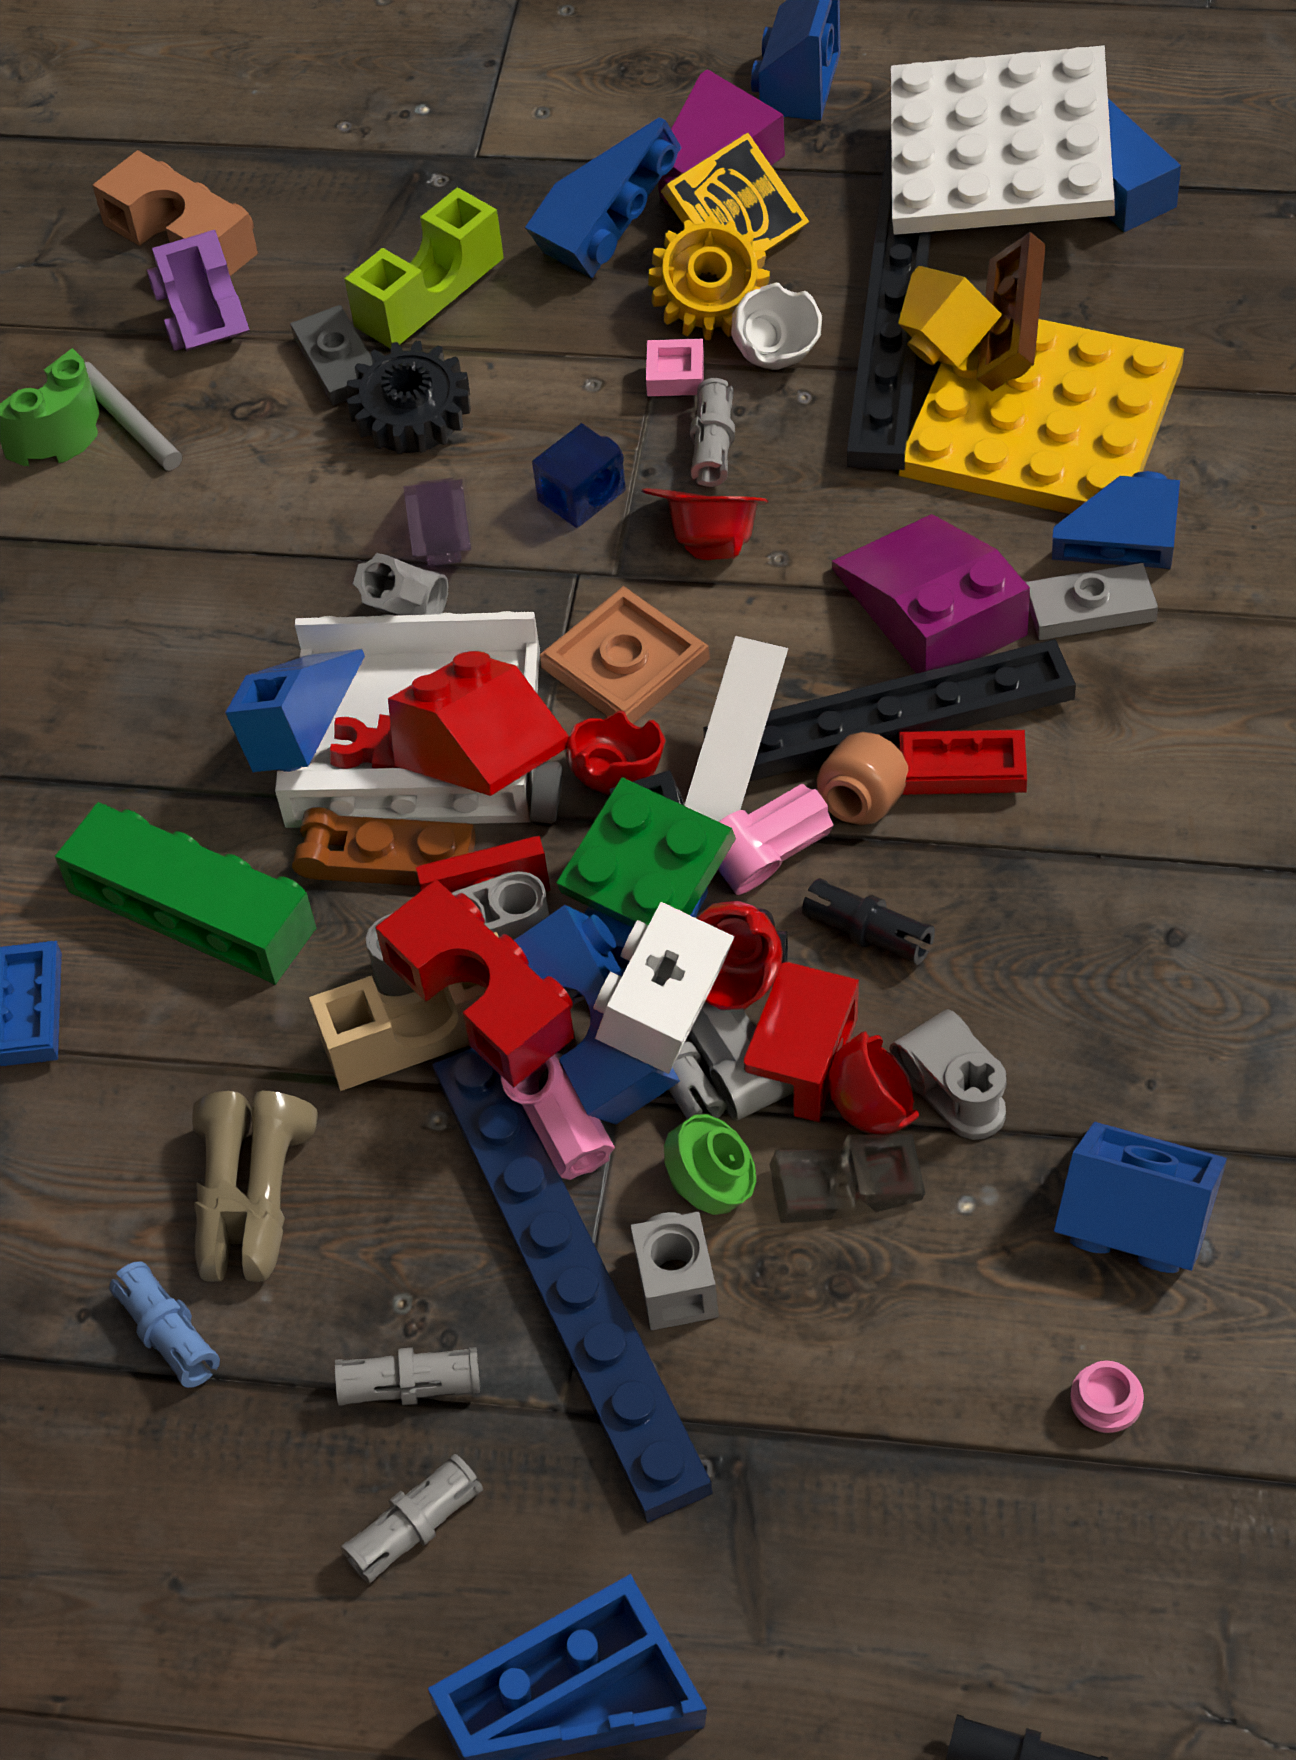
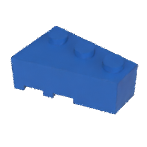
[428,1574,707,1760]

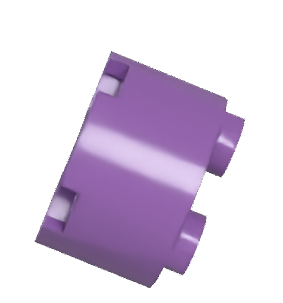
[147,230,250,352]

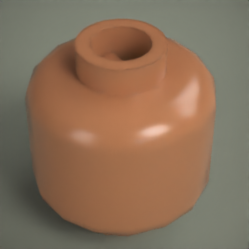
[816,732,908,826]

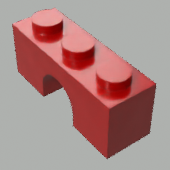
[375,879,574,1088]

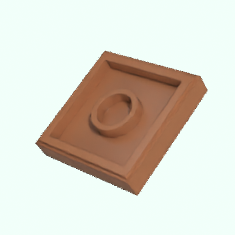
[540,586,710,724]

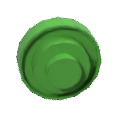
[664,1114,756,1215]

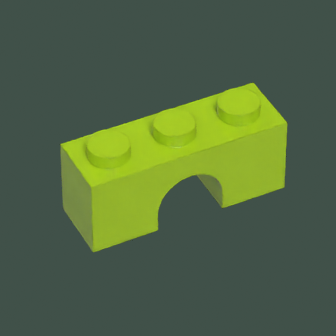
[344,187,504,349]

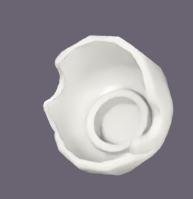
[731,283,822,370]

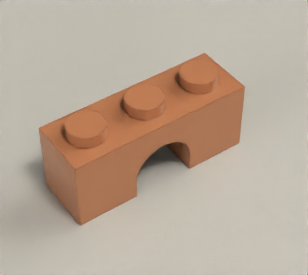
[92,150,258,276]

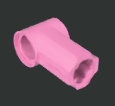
[718,783,833,895]
[501,1053,615,1180]

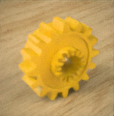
[648,216,770,340]

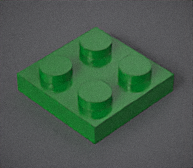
[556,777,736,928]

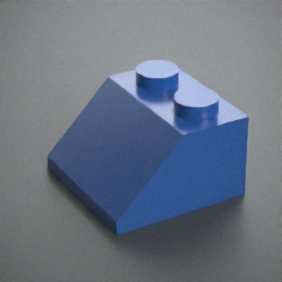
[751,0,841,121]
[1054,1122,1227,1273]

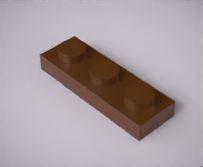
[976,232,1046,391]

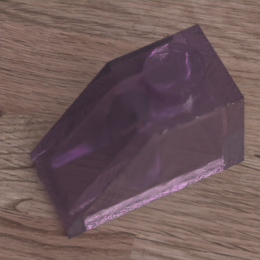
[403,476,473,566]

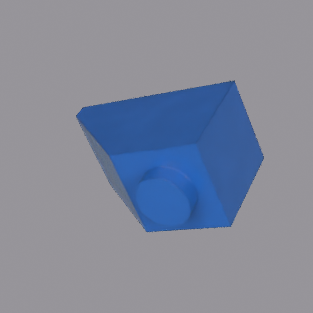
[1052,471,1180,569]

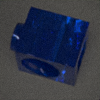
[532,423,626,528]

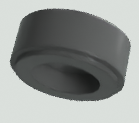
[530,761,563,824]

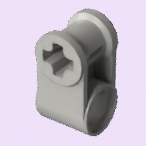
[889,1009,1007,1140]

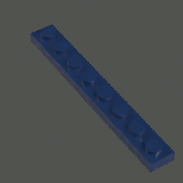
[432,1048,713,1523]

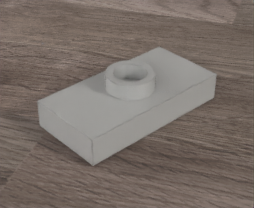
[1026,563,1158,640]

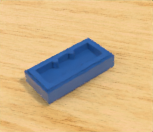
[0,941,62,1066]

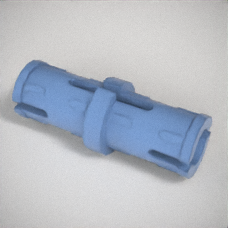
[109,1262,220,1388]

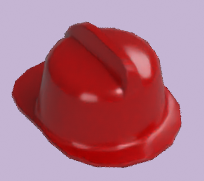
[641,488,768,560]

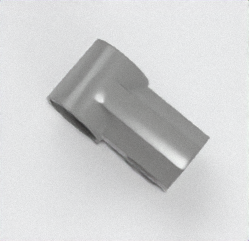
[353,553,448,615]
[688,1002,794,1121]

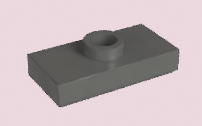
[290,305,372,406]

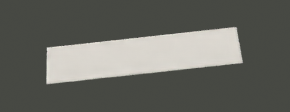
[685,636,788,821]

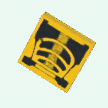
[661,133,809,253]

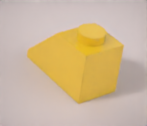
[898,266,1002,367]

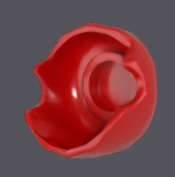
[565,711,666,796]
[695,901,783,1011]
[827,1031,919,1135]

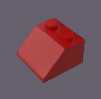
[388,651,569,796]

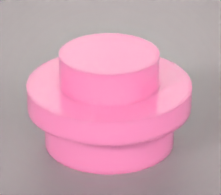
[1070,1361,1144,1433]

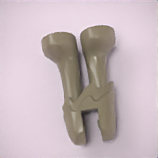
[192,1090,318,1282]

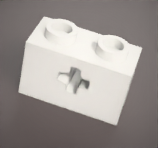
[593,902,735,1074]

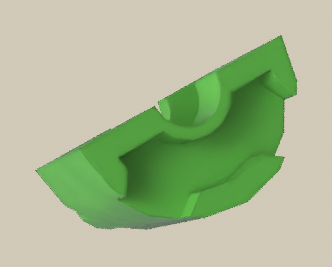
[0,348,99,466]

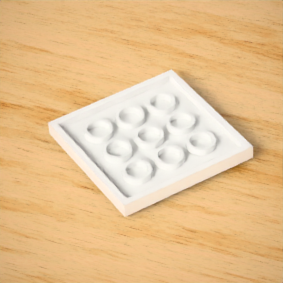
[891,45,1115,235]

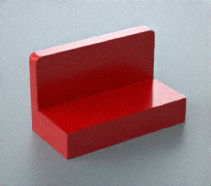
[744,962,859,1122]

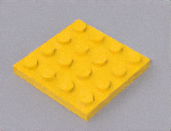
[899,319,1184,514]

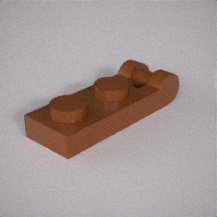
[292,807,476,886]

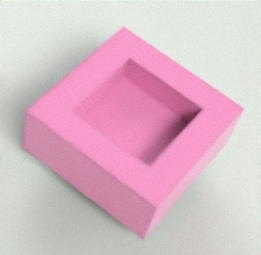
[646,339,704,396]

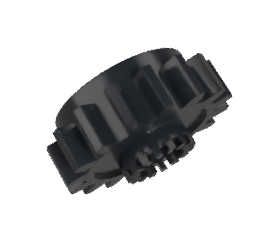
[347,341,471,454]

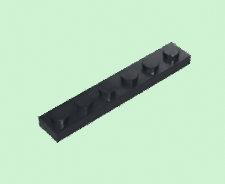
[703,639,1076,782]

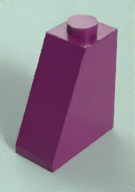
[658,69,785,208]

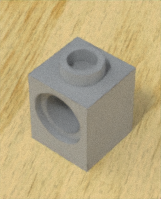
[631,1212,719,1331]

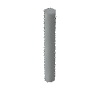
[85,362,182,471]

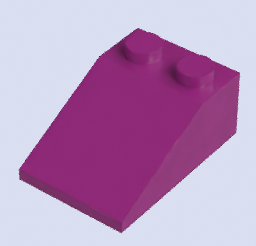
[832,514,1030,674]

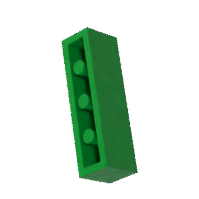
[55,802,317,985]

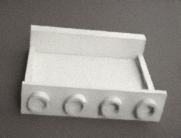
[275,611,540,828]

